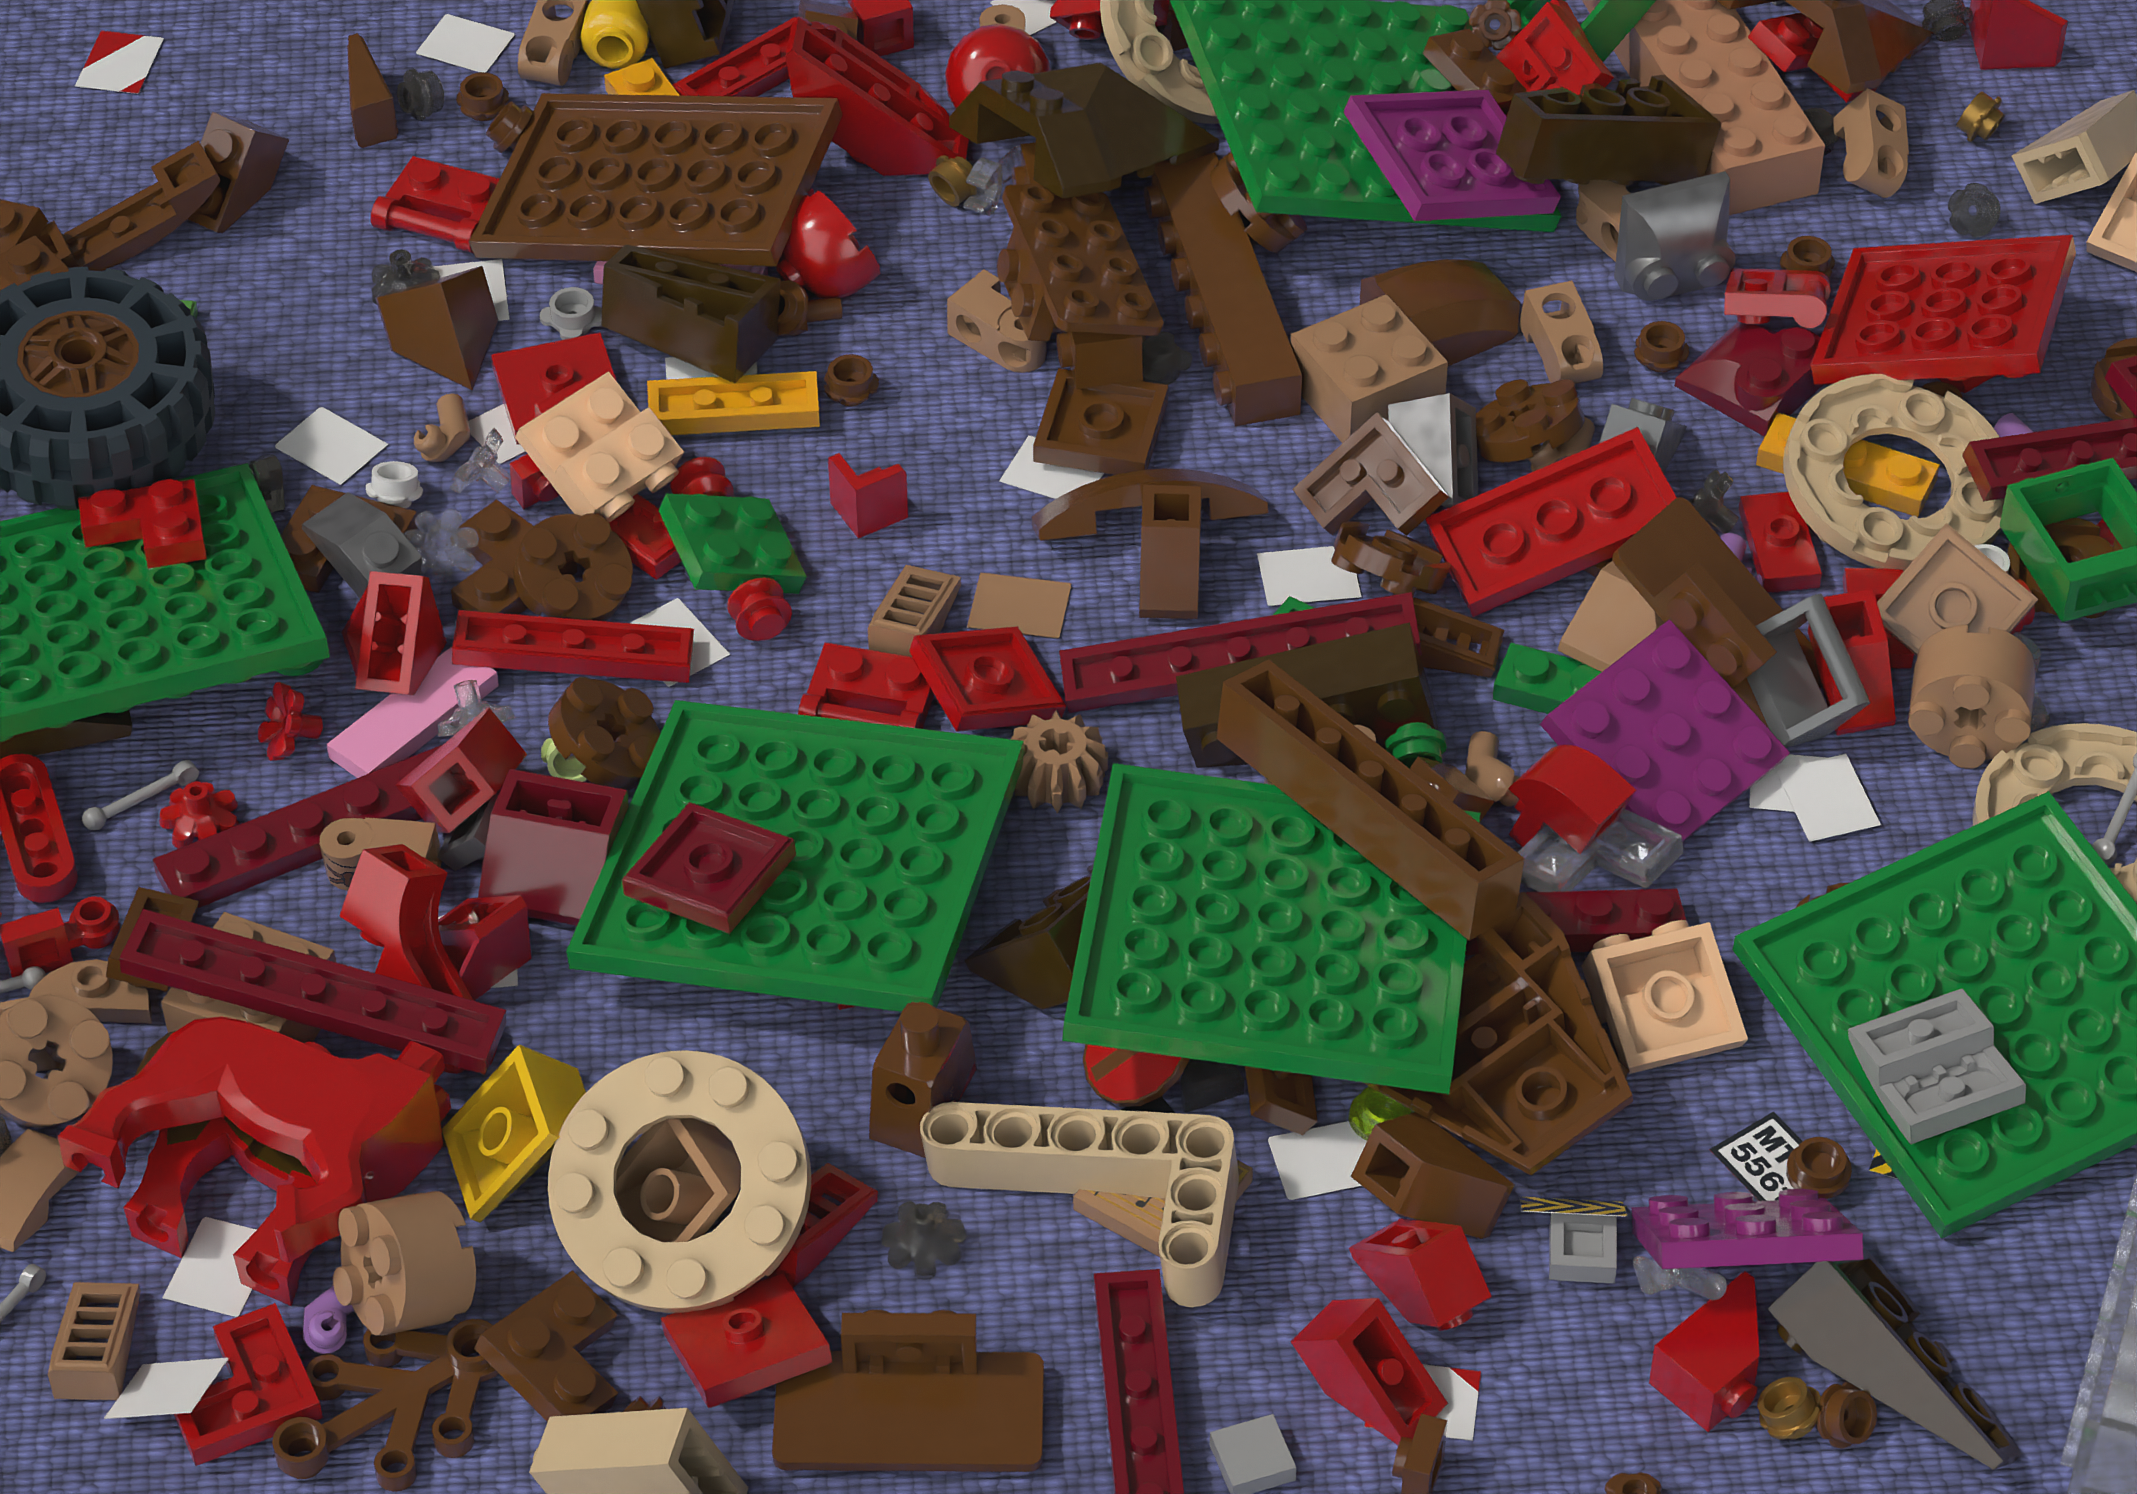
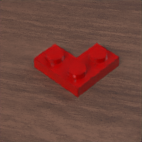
[1506,2,1614,117]
[1748,12,1877,102]
[78,479,207,569]
[174,1303,323,1466]

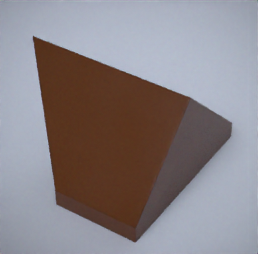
[375,266,498,391]

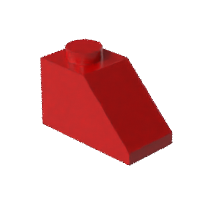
[1349,1218,1492,1331]
[1649,1271,1760,1432]
[1290,1298,1448,1445]

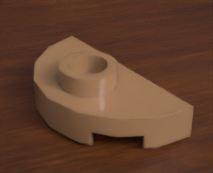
[29,959,152,1024]

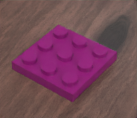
[1343,90,1561,221]
[1540,619,1790,860]
[1632,1189,1863,1269]

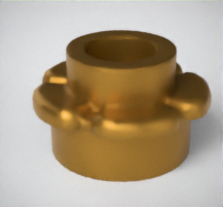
[1956,91,2005,142]
[928,155,978,207]
[1757,1377,1821,1439]

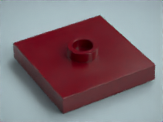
[622,802,796,934]

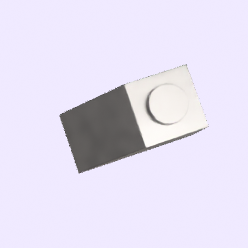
[1388,393,1478,508]
[302,492,422,598]

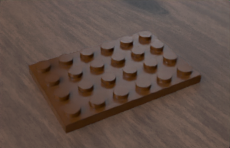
[469,93,843,266]

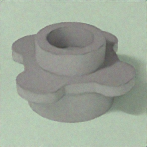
[540,287,602,340]

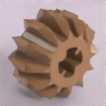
[1011,710,1108,813]

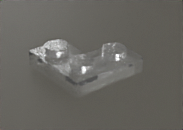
[1517,809,1683,892]

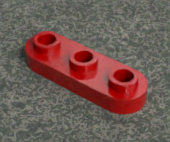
[0,754,78,903]

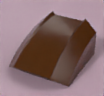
[1360,259,1520,366]

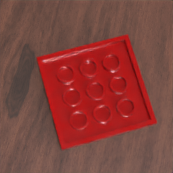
[1811,235,2076,385]

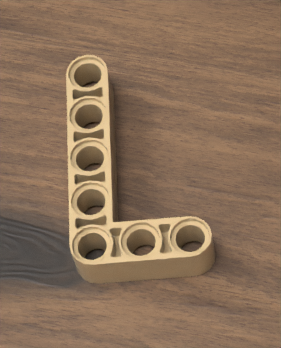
[920,1102,1239,1307]

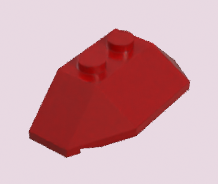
[785,16,969,176]

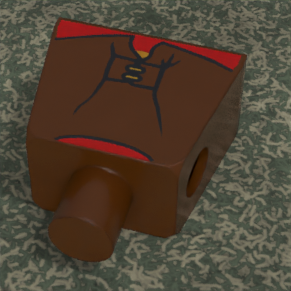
[869,1002,977,1158]

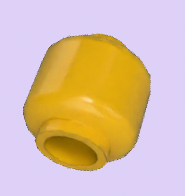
[580,0,650,69]

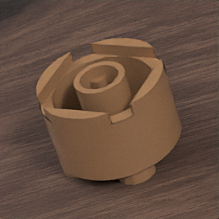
[1908,625,2035,769]
[0,996,113,1128]
[333,1191,476,1335]

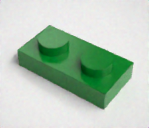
[1492,643,1601,714]

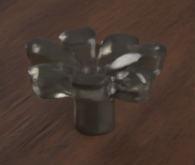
[371,249,442,304]
[1689,469,1739,534]
[881,1201,967,1280]

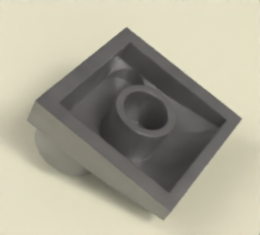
[1614,171,1736,301]

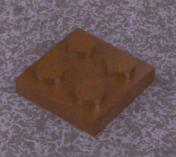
[1033,368,1169,475]

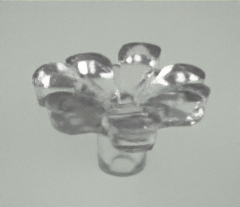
[449,428,511,494]
[404,508,479,584]
[437,680,516,737]

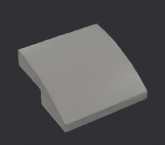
[1848,989,2026,1144]

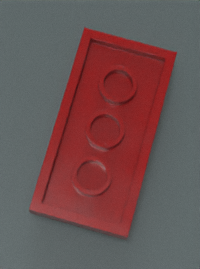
[1425,427,1677,617]

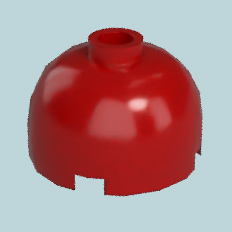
[945,24,1051,109]
[775,188,881,299]

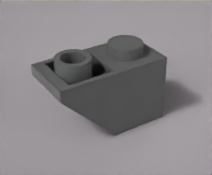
[1600,398,1687,473]

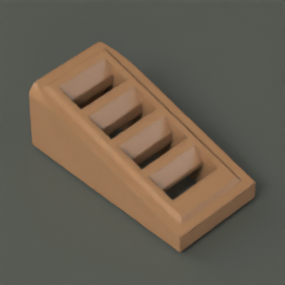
[868,565,961,657]
[48,1282,141,1400]

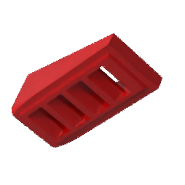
[768,1163,878,1288]

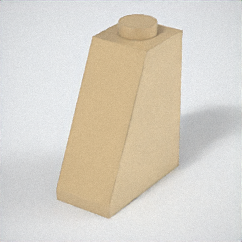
[2012,90,2137,204]
[529,1408,748,1494]

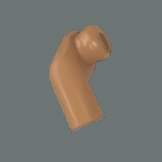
[414,394,470,462]
[1528,417,1595,472]
[1465,731,1520,807]

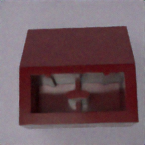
[478,769,629,926]

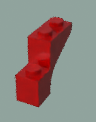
[339,844,497,1074]

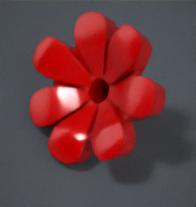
[258,682,323,761]
[159,781,240,849]

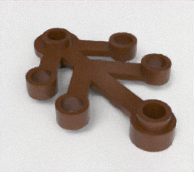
[272,1319,499,1492]

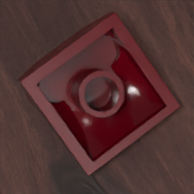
[1674,322,1824,437]

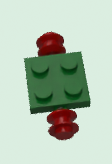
[658,457,807,641]

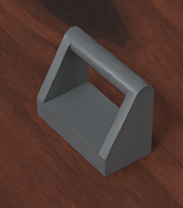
[1747,593,1870,748]

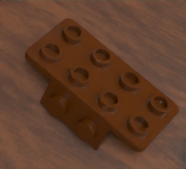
[997,183,1164,341]
[1612,497,1822,729]
[772,1310,1044,1472]

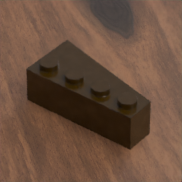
[1496,74,1722,185]
[1176,622,1438,768]

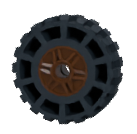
[0,267,215,510]

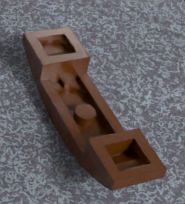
[38,140,221,271]
[1032,468,1268,541]

